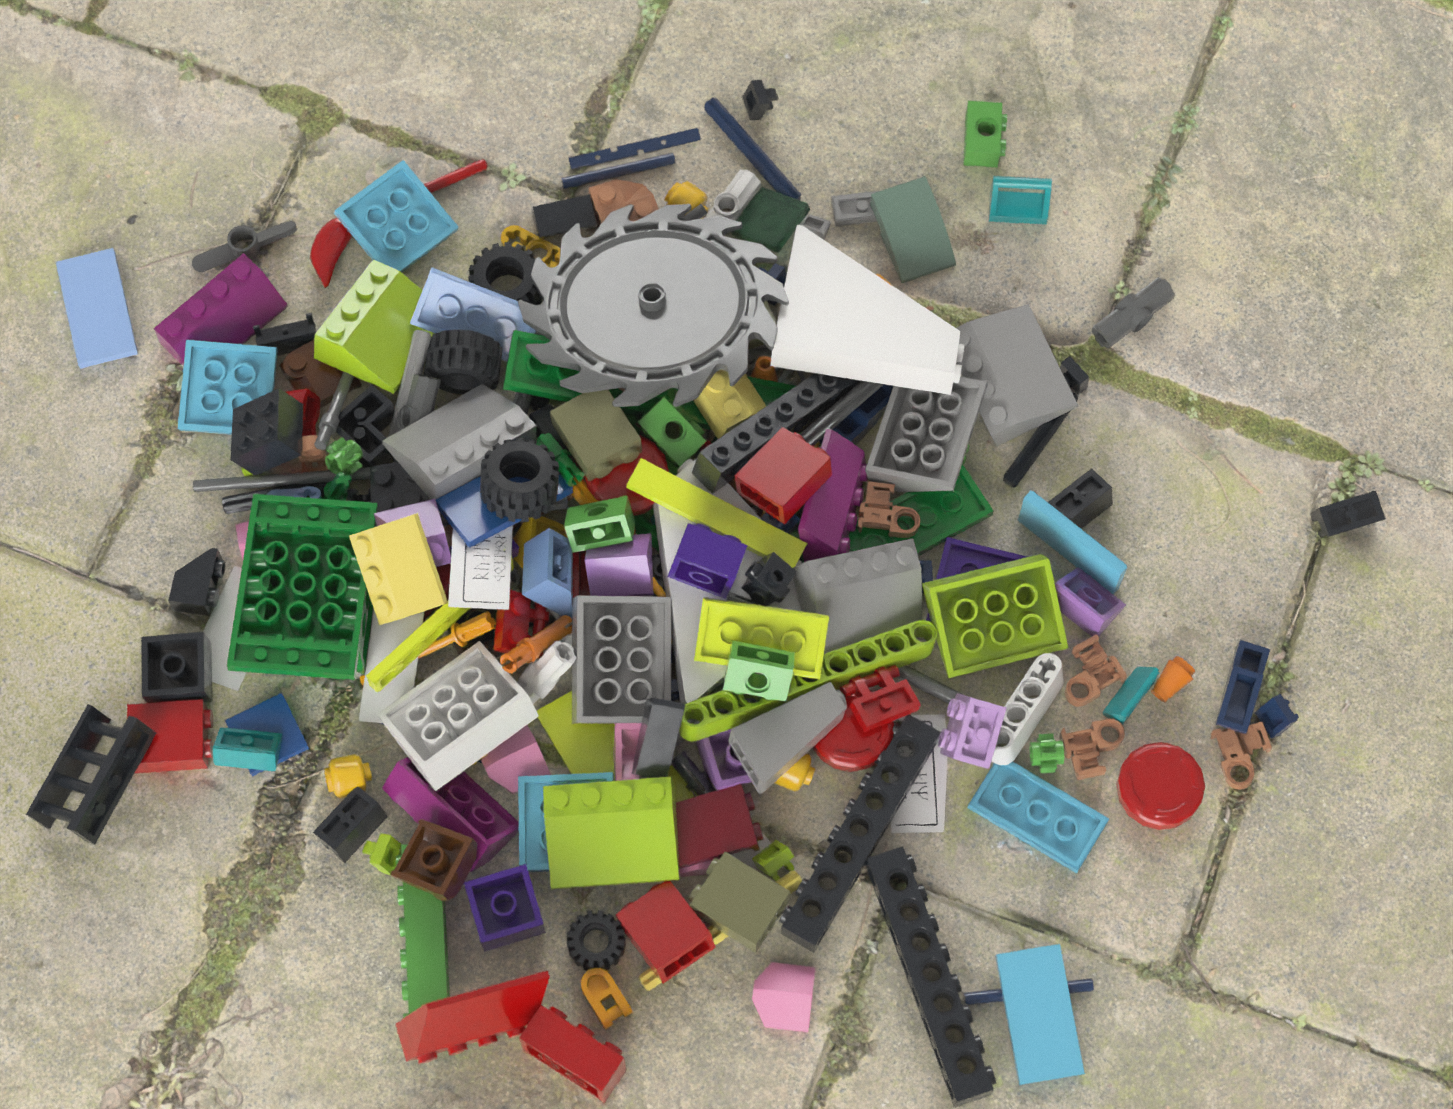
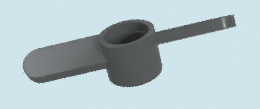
[192,221,297,272]

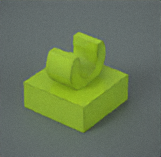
[362,833,402,875]
[752,840,794,881]

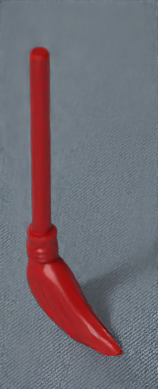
[310,159,488,288]

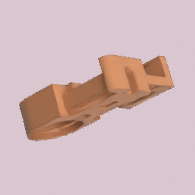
[299,435,329,472]
[857,481,920,538]
[1065,634,1127,707]
[1059,719,1125,780]
[1211,722,1272,790]

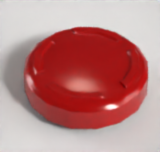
[584,435,669,516]
[812,689,894,772]
[1116,742,1205,830]

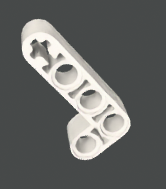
[991,653,1064,765]

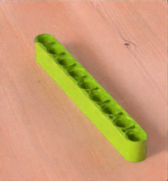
[679,620,938,741]

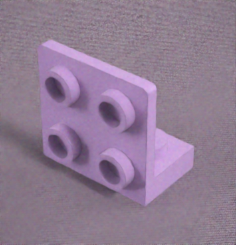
[938,693,1006,769]

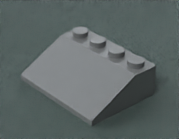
[956,304,1079,446]
[865,377,988,492]
[383,384,536,500]
[793,538,922,654]
[572,596,671,724]

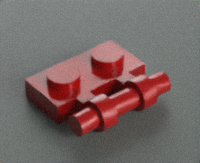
[494,589,550,659]
[840,665,921,732]

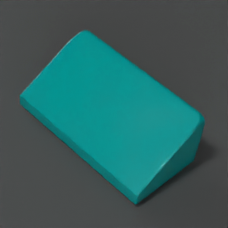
[1102,667,1160,725]
[213,727,282,771]

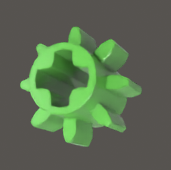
[325,437,363,476]
[1029,733,1064,773]

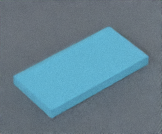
[1018,490,1127,595]
[967,762,1109,874]
[995,944,1085,1085]

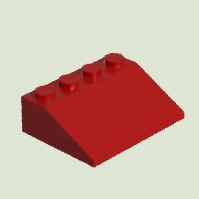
[395,970,550,1064]

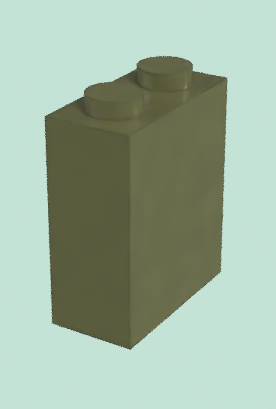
[550,390,642,481]
[689,852,790,953]

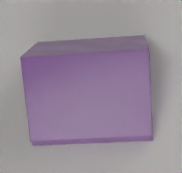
[585,534,653,596]
[1055,567,1126,637]

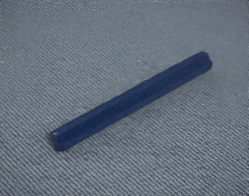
[704,97,801,207]

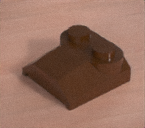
[279,339,362,408]
[390,818,478,901]

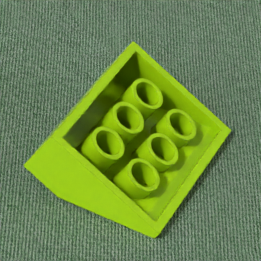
[314,259,435,394]
[922,554,1068,678]
[543,777,680,889]

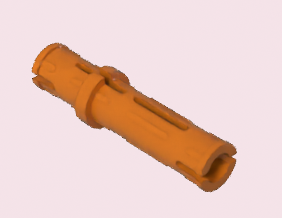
[500,615,572,673]

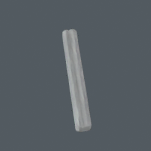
[388,330,431,437]

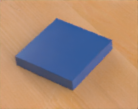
[225,693,309,776]

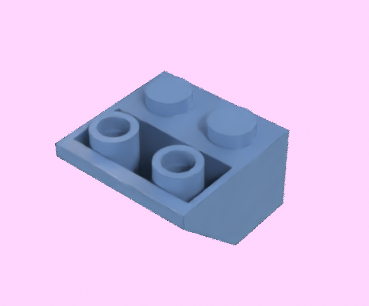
[522,528,573,618]

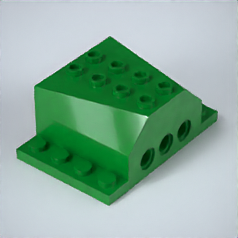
[227,494,378,680]

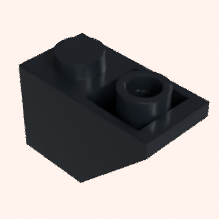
[168,548,226,616]

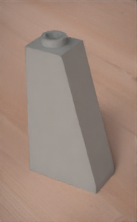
[728,682,847,794]

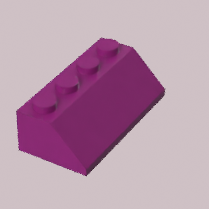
[153,253,288,367]
[798,429,869,563]
[381,757,519,872]

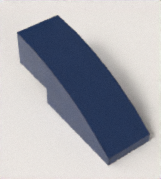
[819,384,893,445]
[1215,640,1270,734]

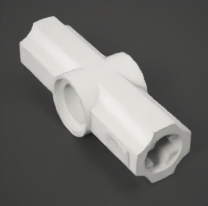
[705,170,761,236]
[517,640,576,704]

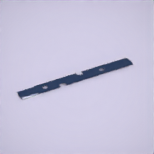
[568,128,701,170]

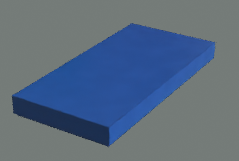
[435,473,573,548]

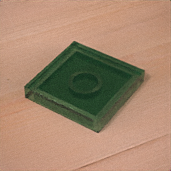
[731,187,810,253]

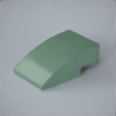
[870,176,956,284]

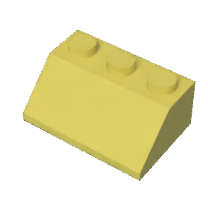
[693,370,766,439]
[349,513,448,625]

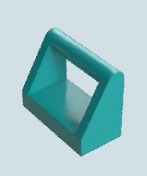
[989,176,1052,225]

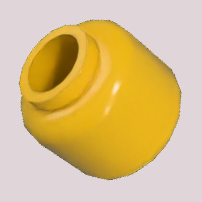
[664,181,709,219]
[775,753,816,791]
[324,754,372,798]

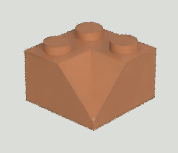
[588,179,659,227]

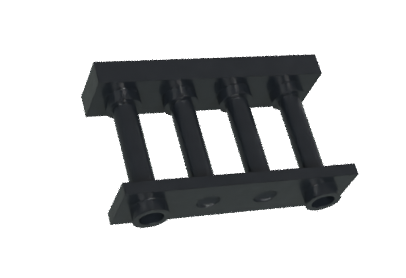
[26,704,156,845]

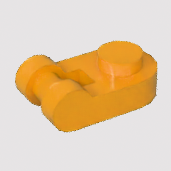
[581,968,633,1030]

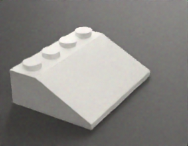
[377,641,539,791]

